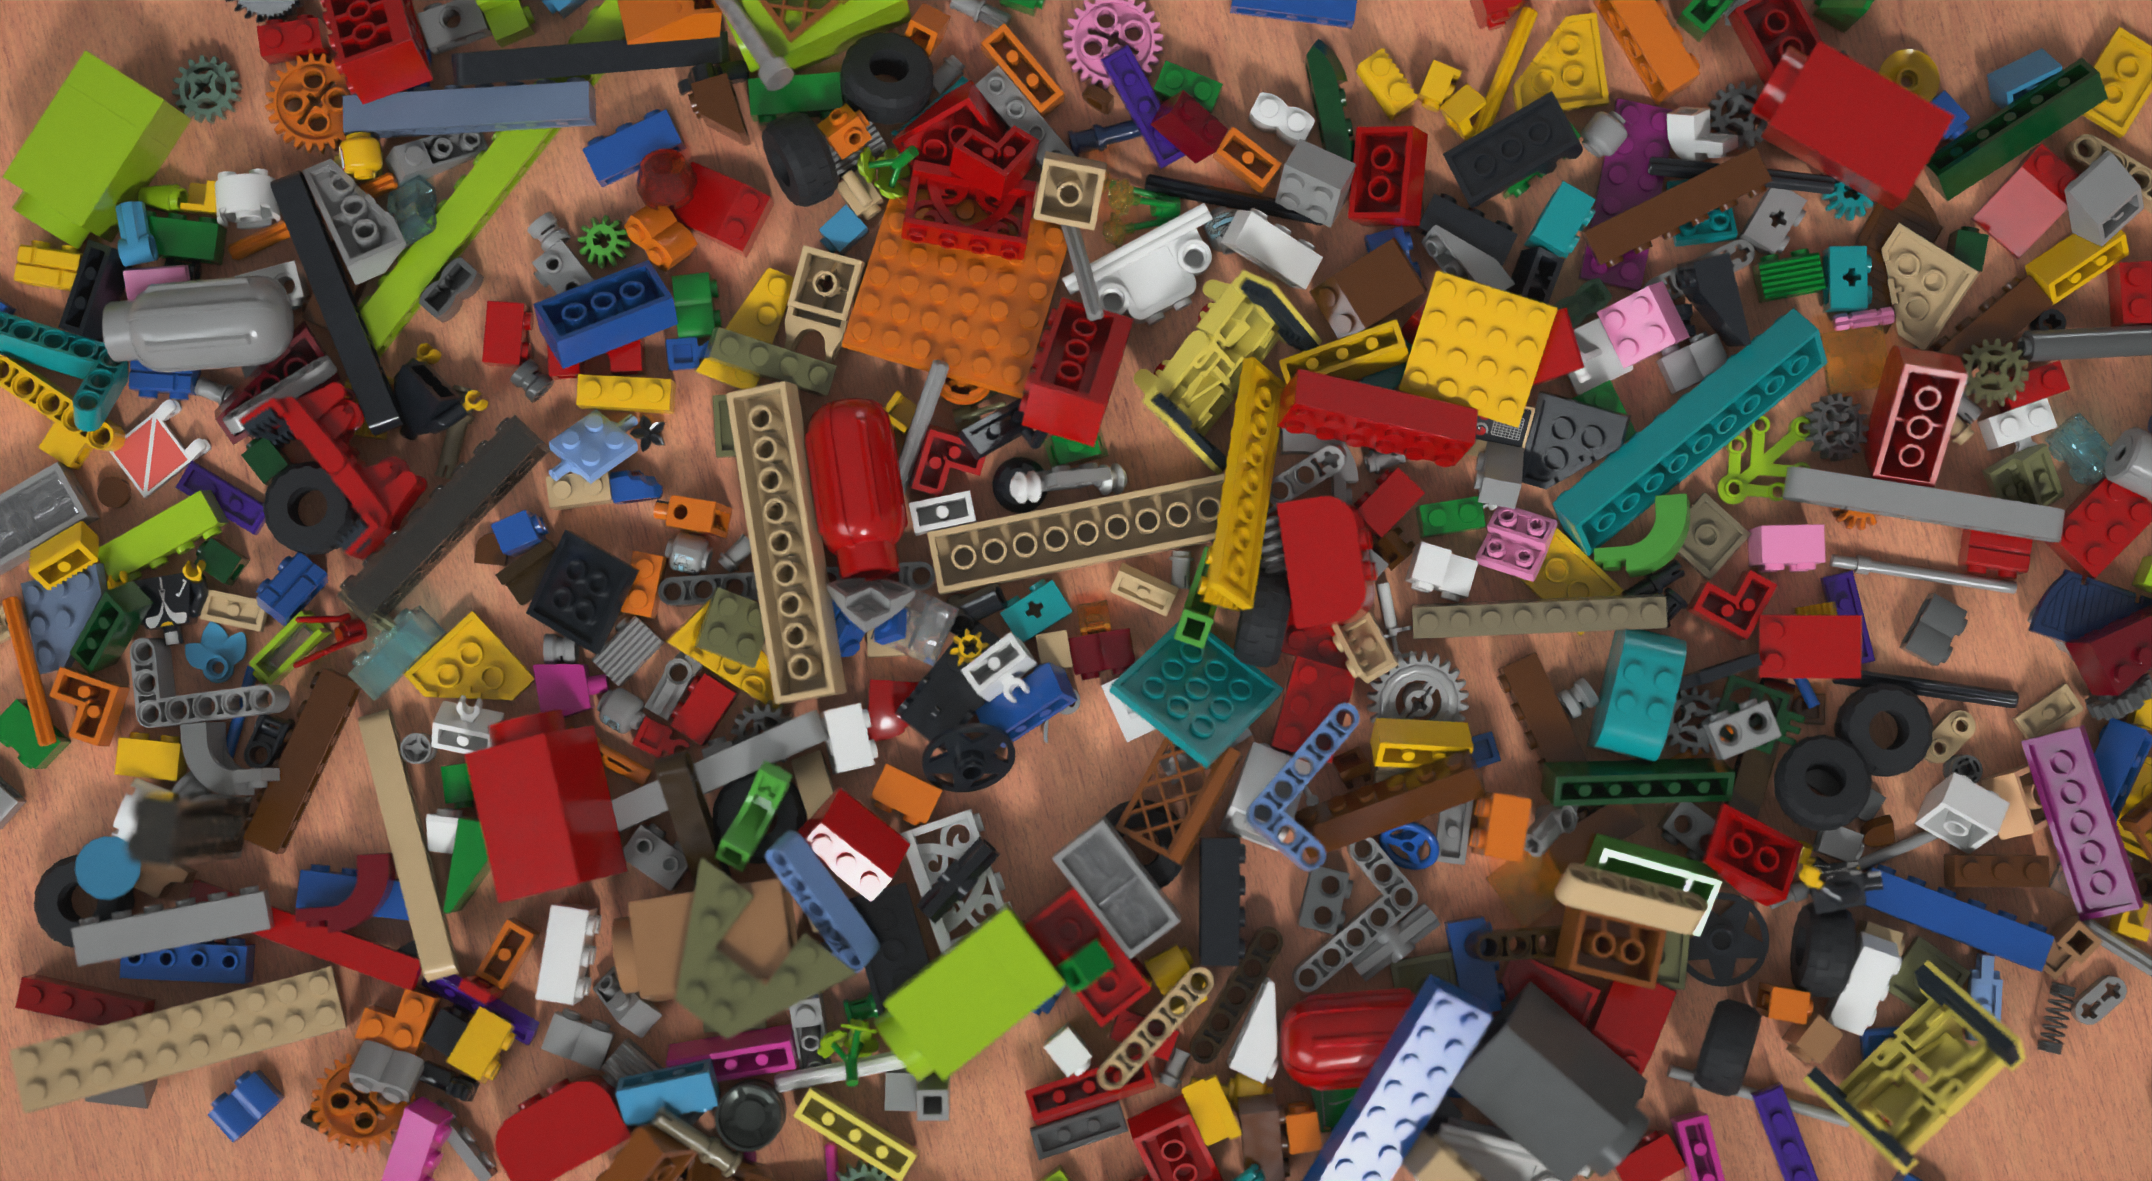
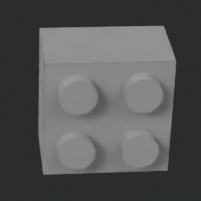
[1275,139,1356,228]

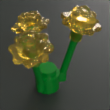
[1101,164,1181,249]

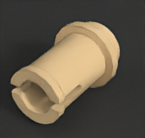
[1950,415,1974,445]

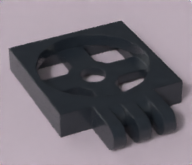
[1678,653,1762,691]

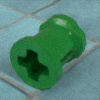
[843,992,879,1024]

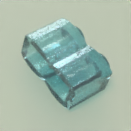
[387,175,437,248]

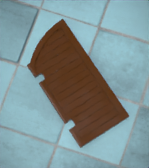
[1843,185,1943,334]

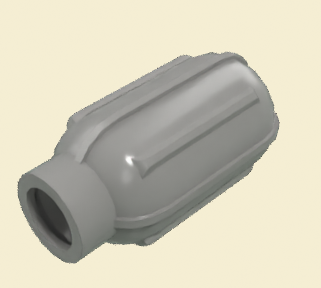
[102,276,294,372]

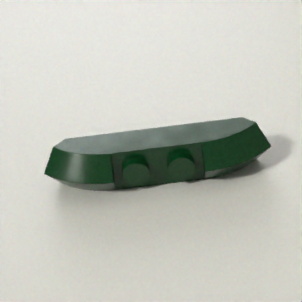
[1304,39,1355,191]

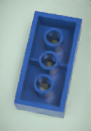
[533,260,678,369]

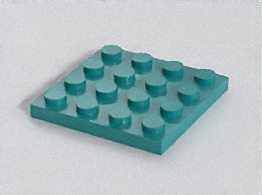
[1109,621,1283,769]

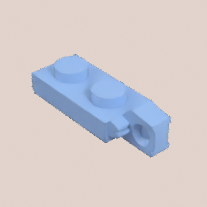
[1965,953,2003,1041]

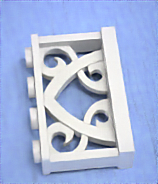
[901,809,1013,952]

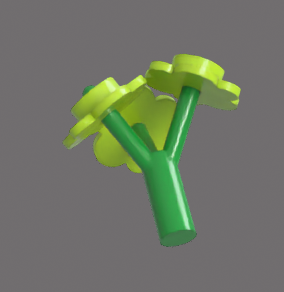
[857,145,919,199]
[817,1018,880,1087]

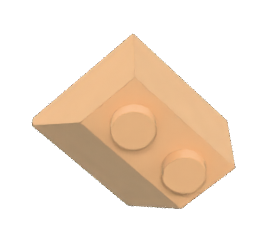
[1981,763,2048,840]

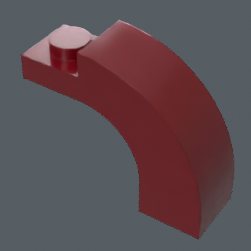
[295,853,396,933]

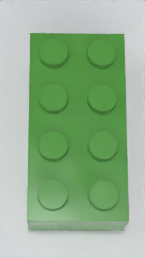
[1584,833,1723,937]

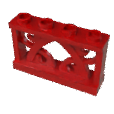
[901,160,1037,260]

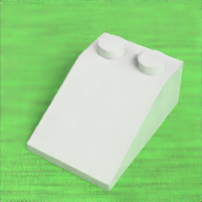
[1226,976,1279,1084]

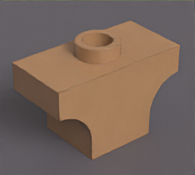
[132,844,197,899]

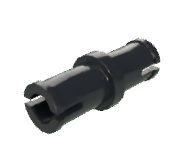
[1622,559,1685,595]

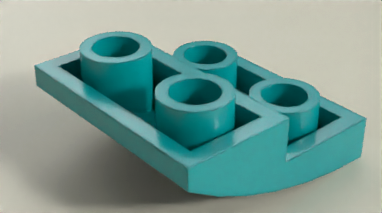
[1666,179,1738,247]

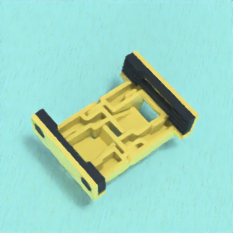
[1133,270,1322,475]
[1803,960,2026,1175]

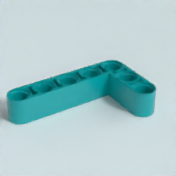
[0,311,129,432]

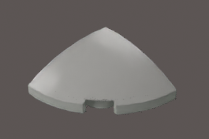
[827,577,915,632]

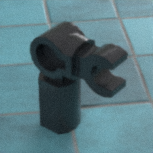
[677,60,749,96]
[419,1060,480,1102]

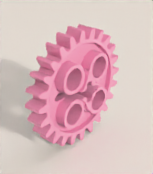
[1063,0,1163,93]

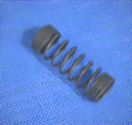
[2036,982,2076,1055]

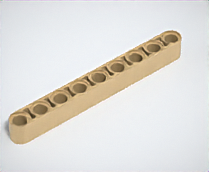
[358,709,459,982]

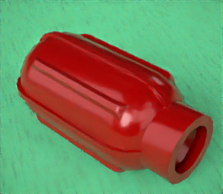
[804,398,908,581]
[1279,988,1417,1091]

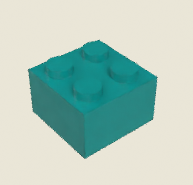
[1523,181,1596,258]

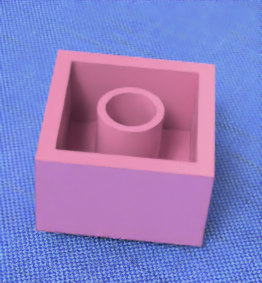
[1597,281,1690,368]
[1747,524,1825,573]

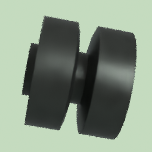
[715,1079,787,1152]

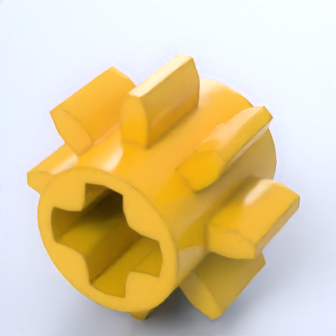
[950,629,989,666]

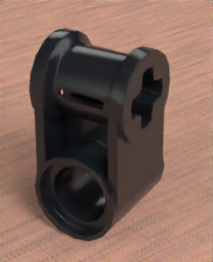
[244,714,295,768]

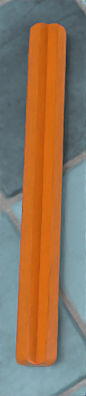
[2,596,56,746]

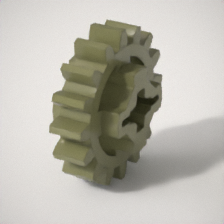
[1962,338,2029,407]

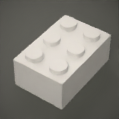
[536,902,602,1005]

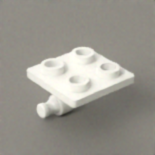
[1567,318,1633,395]

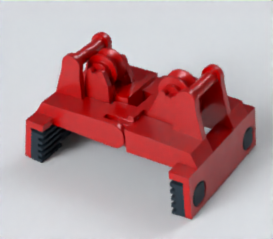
[239,382,428,564]

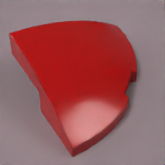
[867,679,919,742]

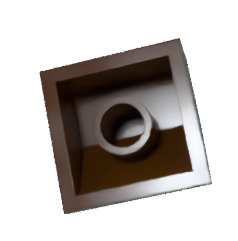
[688,73,751,146]

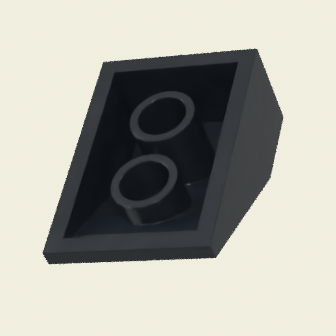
[1675,253,1751,347]

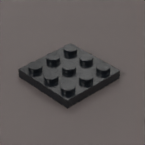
[526,530,639,654]

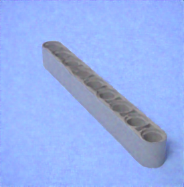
[1783,467,2065,542]
[611,710,829,832]

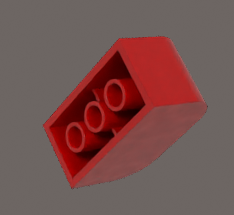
[1864,345,1968,488]
[1277,496,1378,630]
[495,1075,639,1181]

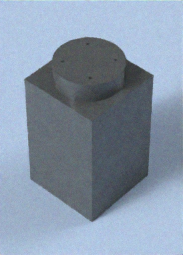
[1451,981,1650,1181]

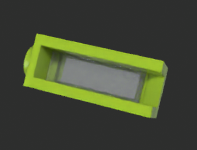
[249,610,332,685]

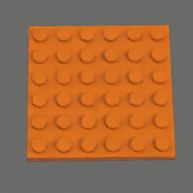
[842,179,1068,399]

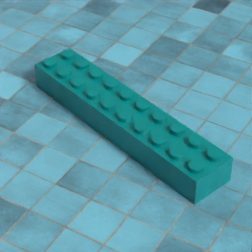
[1552,308,1828,556]

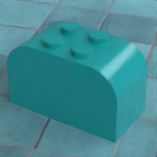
[1586,629,1687,762]

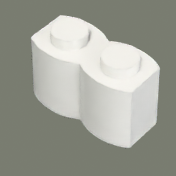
[1248,92,1315,147]

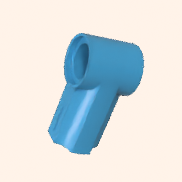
[115,201,158,267]

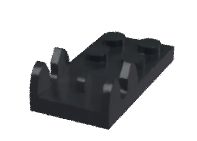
[1443,91,1583,209]
[895,621,1000,753]
[848,882,931,1016]

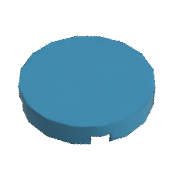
[75,836,141,900]

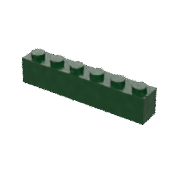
[1924,58,2108,201]
[1541,758,1735,806]

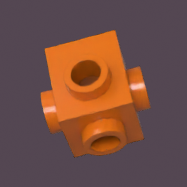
[817,103,872,160]

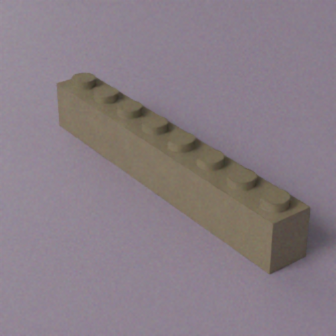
[1412,594,1667,639]

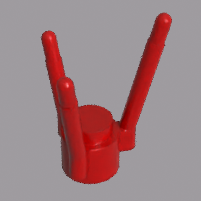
[293,613,367,668]

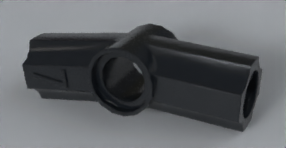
[912,583,1007,640]
[916,836,1000,924]

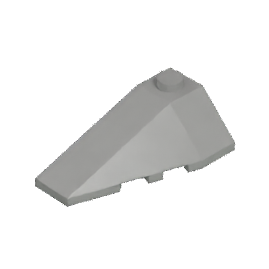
[302,159,407,285]

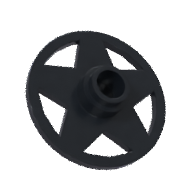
[922,723,1016,792]
[1687,892,1769,987]

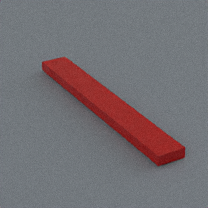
[188,879,422,991]

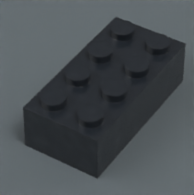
[1199,837,1246,966]

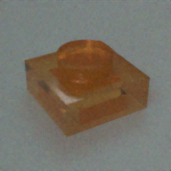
[1076,600,1112,636]

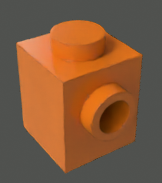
[904,3,951,57]

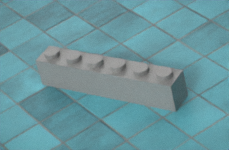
[71,885,275,966]

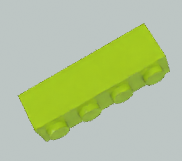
[98,490,229,583]

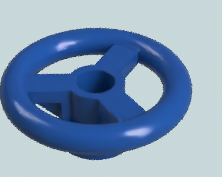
[1379,822,1440,870]

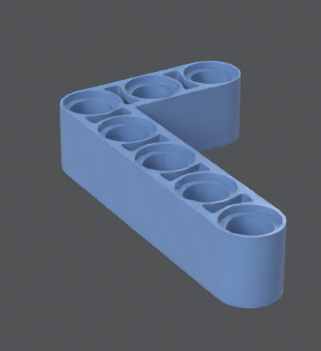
[1246,703,1360,871]
[766,831,880,972]

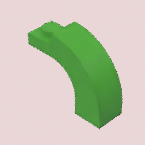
[1594,493,1690,578]
[1174,546,1217,649]
[715,760,793,872]

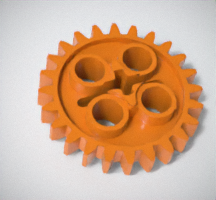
[265,53,351,154]
[311,1053,415,1153]

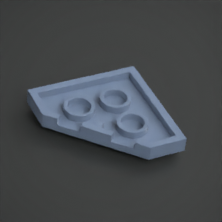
[21,563,109,674]

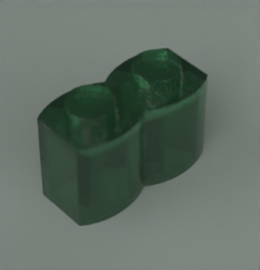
[1554,278,1612,329]

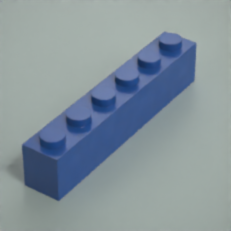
[1864,864,2055,972]

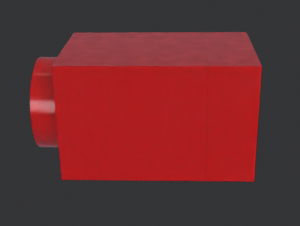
[1750,41,1955,210]
[464,709,628,903]

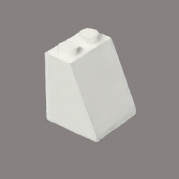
[1219,742,1311,851]

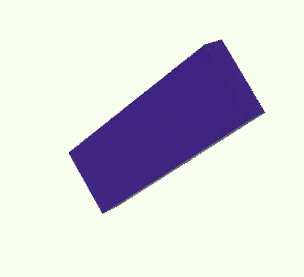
[176,461,266,535]
[1820,570,1875,664]

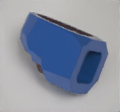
[610,470,663,504]

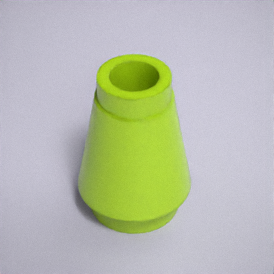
[138,184,188,214]

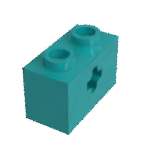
[1822,246,1872,312]
[1000,579,1073,643]

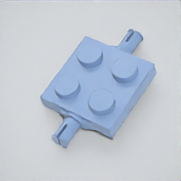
[549,409,638,484]

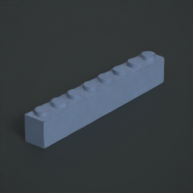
[343,77,596,138]

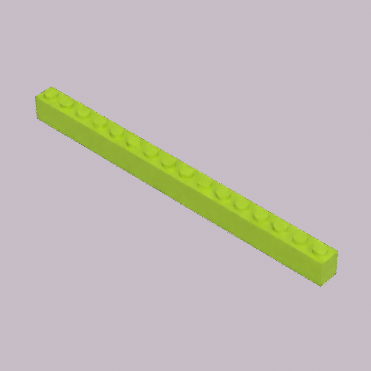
[359,0,626,359]

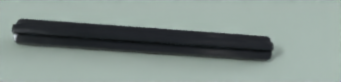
[1648,156,1835,194]
[1144,174,1323,225]
[1832,670,2019,708]

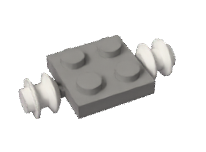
[1010,463,1127,503]

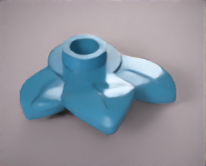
[185,622,247,683]

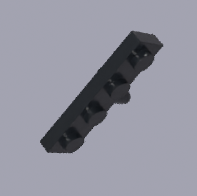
[959,393,1048,460]

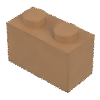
[1781,1012,1844,1064]

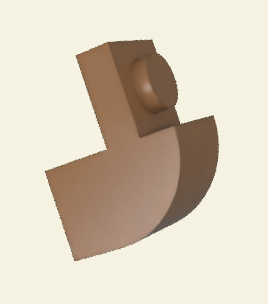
[2043,915,2103,980]

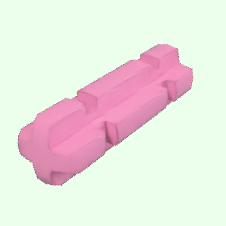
[1832,307,1895,332]

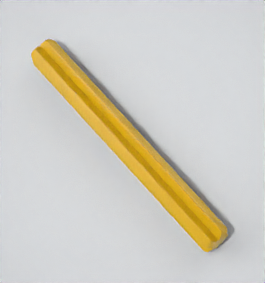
[1469,7,1538,139]

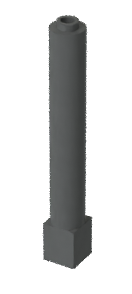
[2017,324,2152,362]

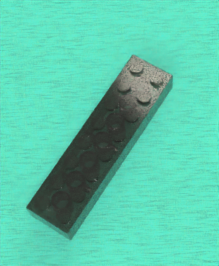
[337,415,550,627]
[126,791,252,867]

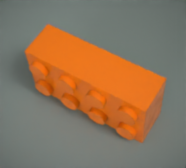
[1593,0,1701,106]

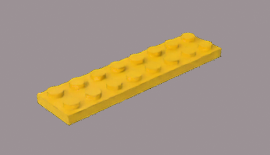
[1208,357,1286,610]

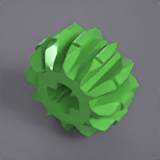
[577,215,631,269]

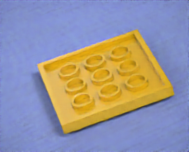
[1399,270,1558,428]

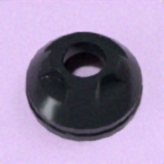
[992,457,1048,513]

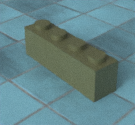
[704,327,837,396]

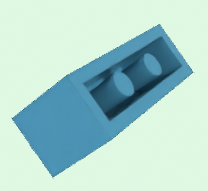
[616,1058,720,1126]

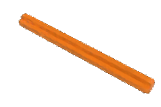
[228,172,398,260]

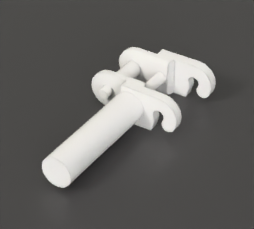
[1377,582,1418,659]

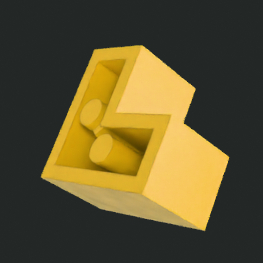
[446,1006,516,1084]

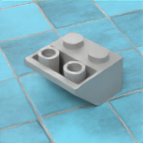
[2064,151,2144,247]

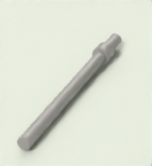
[1830,554,2017,594]
[1769,830,1939,909]
[1667,1064,1850,1127]

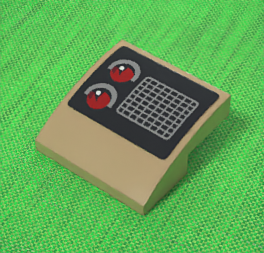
[1466,405,1536,457]

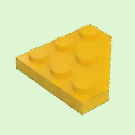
[1512,12,1610,112]
[404,611,535,700]

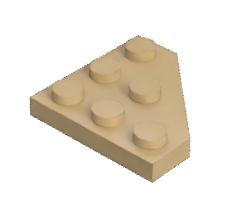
[1881,223,1980,350]

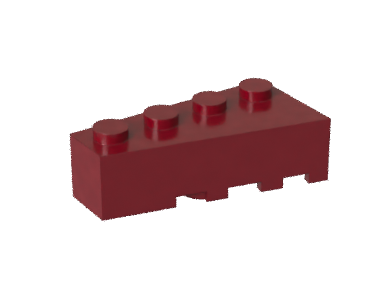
[214,320,341,445]
[2064,604,2152,696]

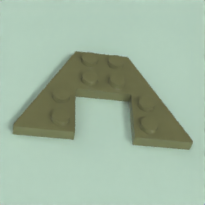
[675,858,857,1039]

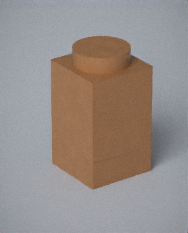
[612,878,798,1002]

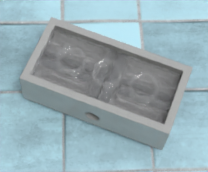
[0,462,100,576]
[1052,816,1181,959]

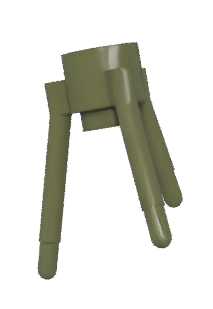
[953,390,1006,433]

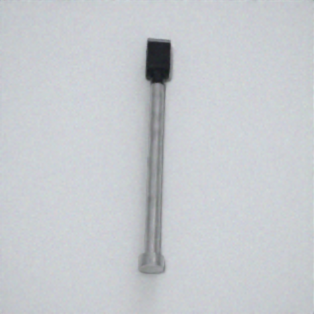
[715,0,794,91]

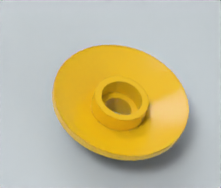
[1878,49,1940,102]

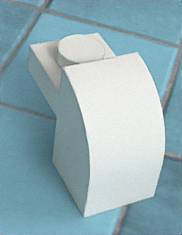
[1667,106,1738,162]

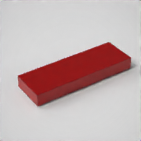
[458,974,508,1004]

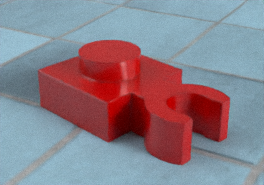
[632,716,691,758]

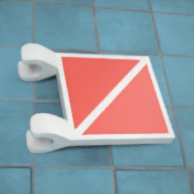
[109,399,211,498]

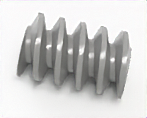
[1259,515,1288,579]

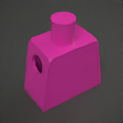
[533,664,610,719]

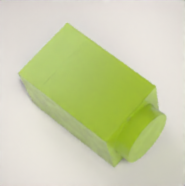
[723,0,911,74]
[2,50,192,249]
[874,903,1066,1082]

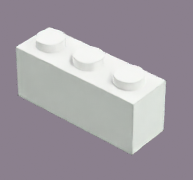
[1221,208,1323,290]
[1824,931,1902,1036]

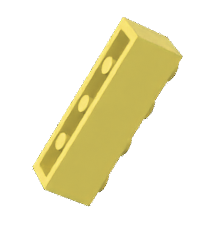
[793,1086,919,1181]

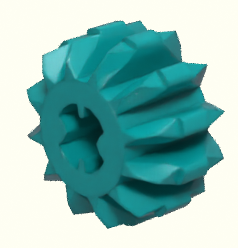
[1821,179,1874,221]

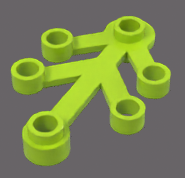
[1717,416,1811,505]

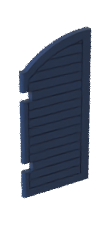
[2028,569,2152,670]

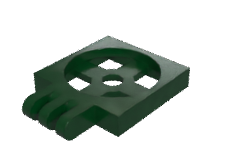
[1715,675,1805,754]

